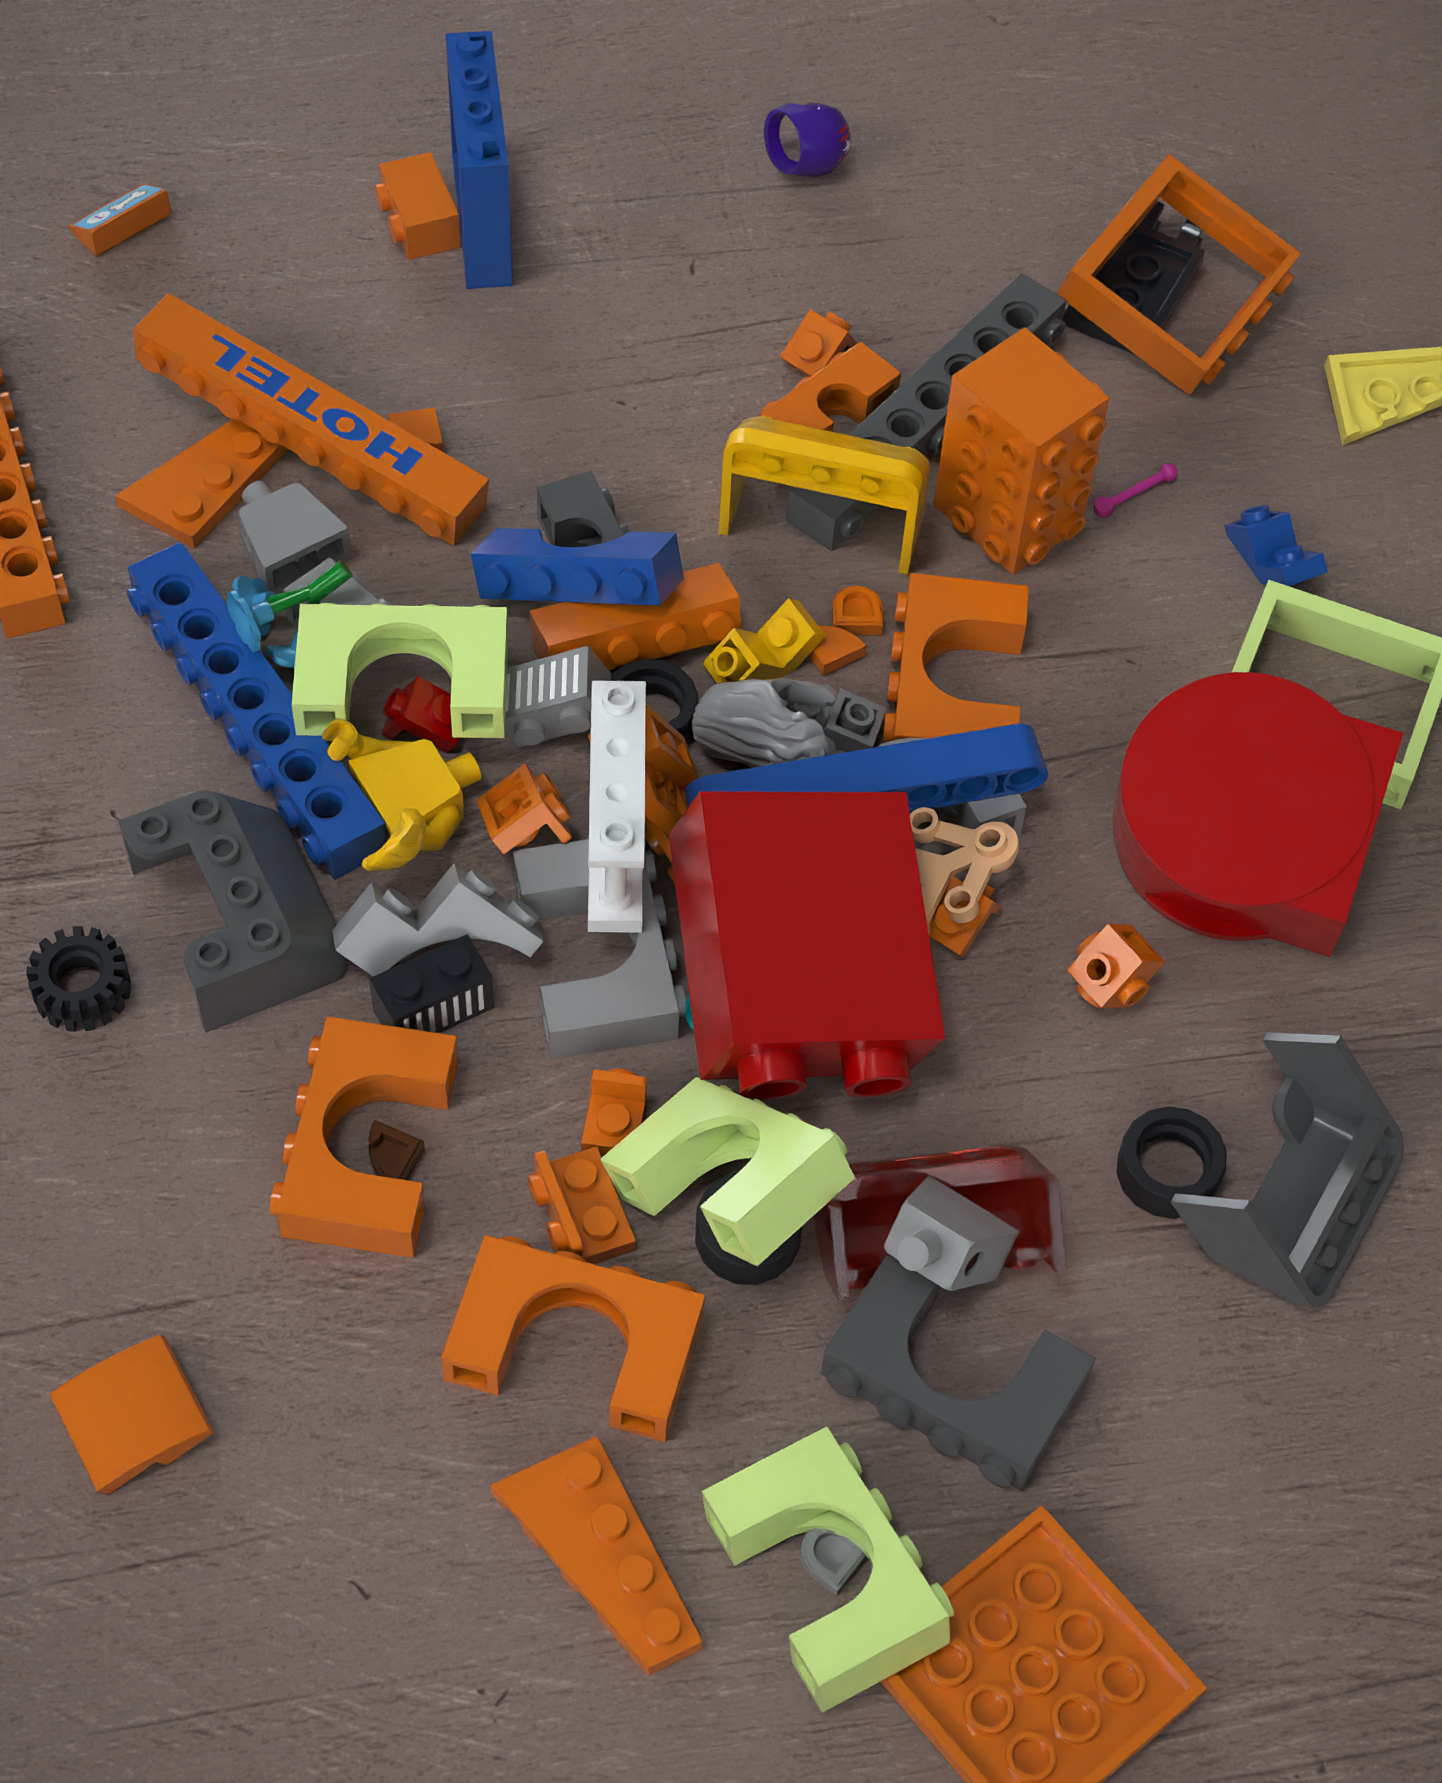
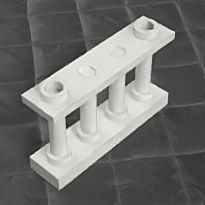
[588,681,646,933]

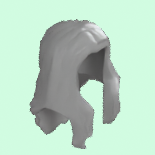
[692,677,838,768]

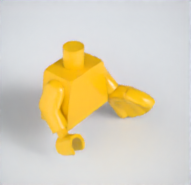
[322,718,482,871]

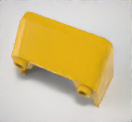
[719,416,931,575]

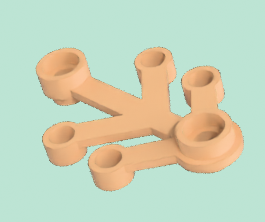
[910,807,1019,934]

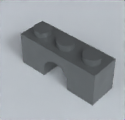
[537,471,630,547]

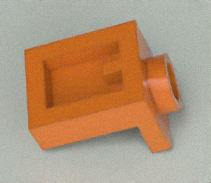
[581,1068,647,1156]

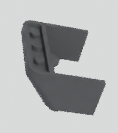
[1171,1032,1404,1307]

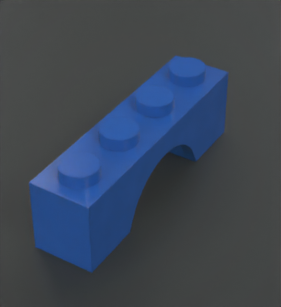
[470,528,684,605]

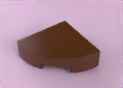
[368,1120,425,1180]

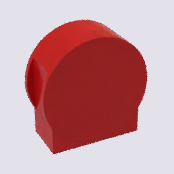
[1113,672,1404,957]

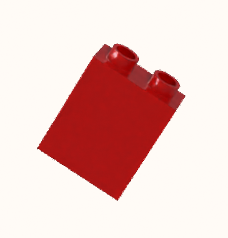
[669,791,945,1101]

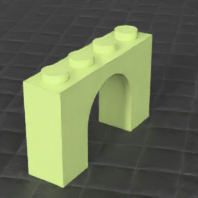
[292,603,508,738]
[600,1077,855,1266]
[702,1426,954,1713]

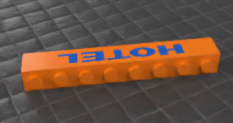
[133,293,489,546]

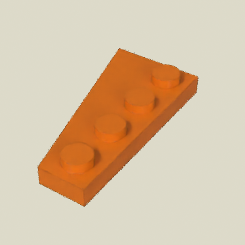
[490,1436,703,1676]

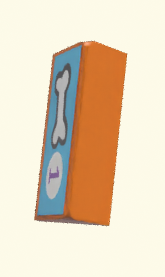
[69,183,171,256]

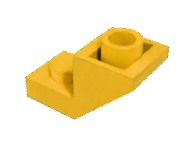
[702,598,826,683]

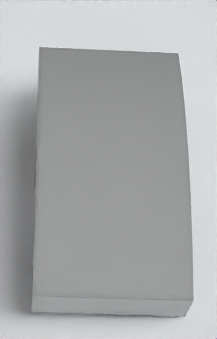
[781,688,887,751]

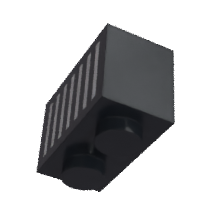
[369,934,494,1033]

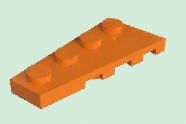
[115,419,289,549]

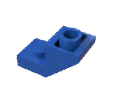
[1224,505,1328,586]

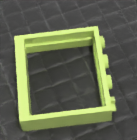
[1232,580,1442,810]

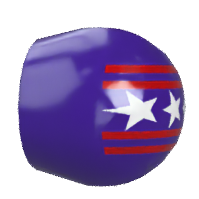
[764,103,851,177]

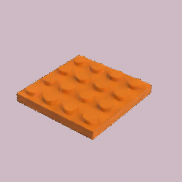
[880,1505,1207,1783]

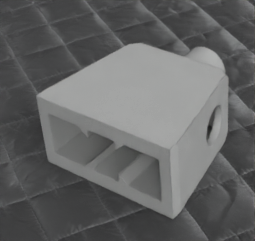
[237,480,351,594]
[883,1176,1020,1291]

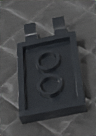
[1063,201,1205,355]

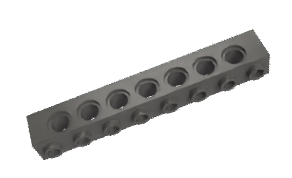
[786,273,1066,551]

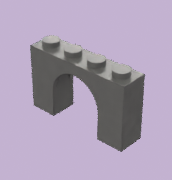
[821,1254,1096,1491]

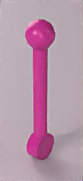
[1094,463,1178,518]

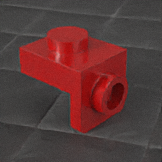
[382,676,459,753]

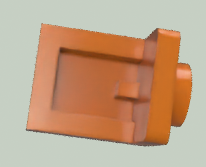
[780,309,857,376]
[929,875,1002,957]

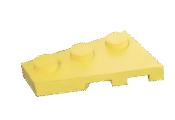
[1324,347,1442,446]

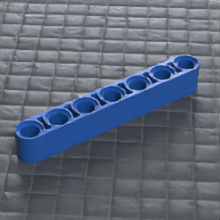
[684,724,1048,812]

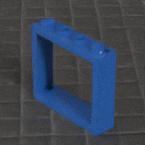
[445,31,512,289]

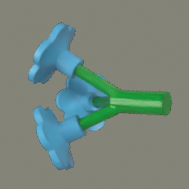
[227,560,353,669]

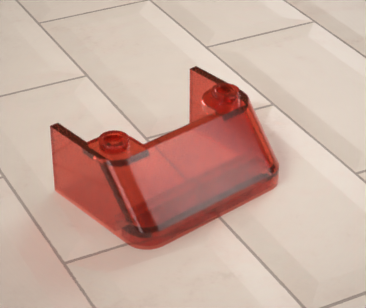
[813,1146,1066,1299]

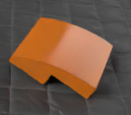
[645,703,699,834]
[49,1335,214,1495]

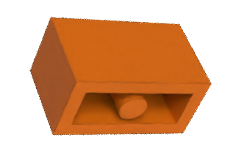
[374,152,461,260]

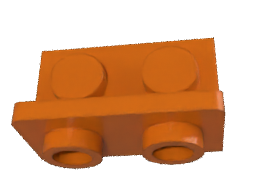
[476,763,572,855]
[527,1146,636,1264]

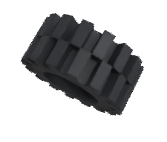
[26,926,131,1032]

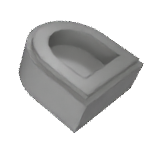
[801,1528,867,1596]

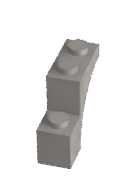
[332,863,544,976]

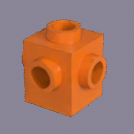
[1067,924,1165,1008]

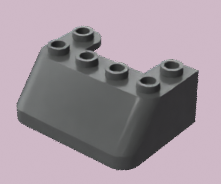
[118,790,348,1033]

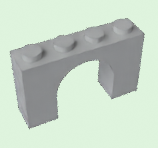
[513,839,686,1060]

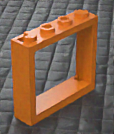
[1057,154,1301,396]

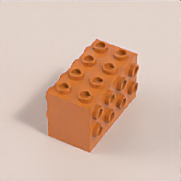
[933,327,1110,575]

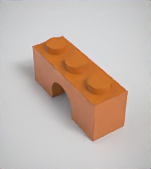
[759,341,901,432]

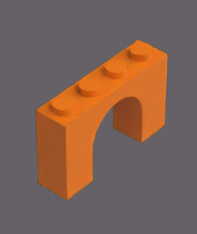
[882,573,1029,743]
[270,1016,459,1258]
[441,1235,705,1442]

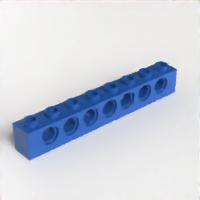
[126,542,387,880]

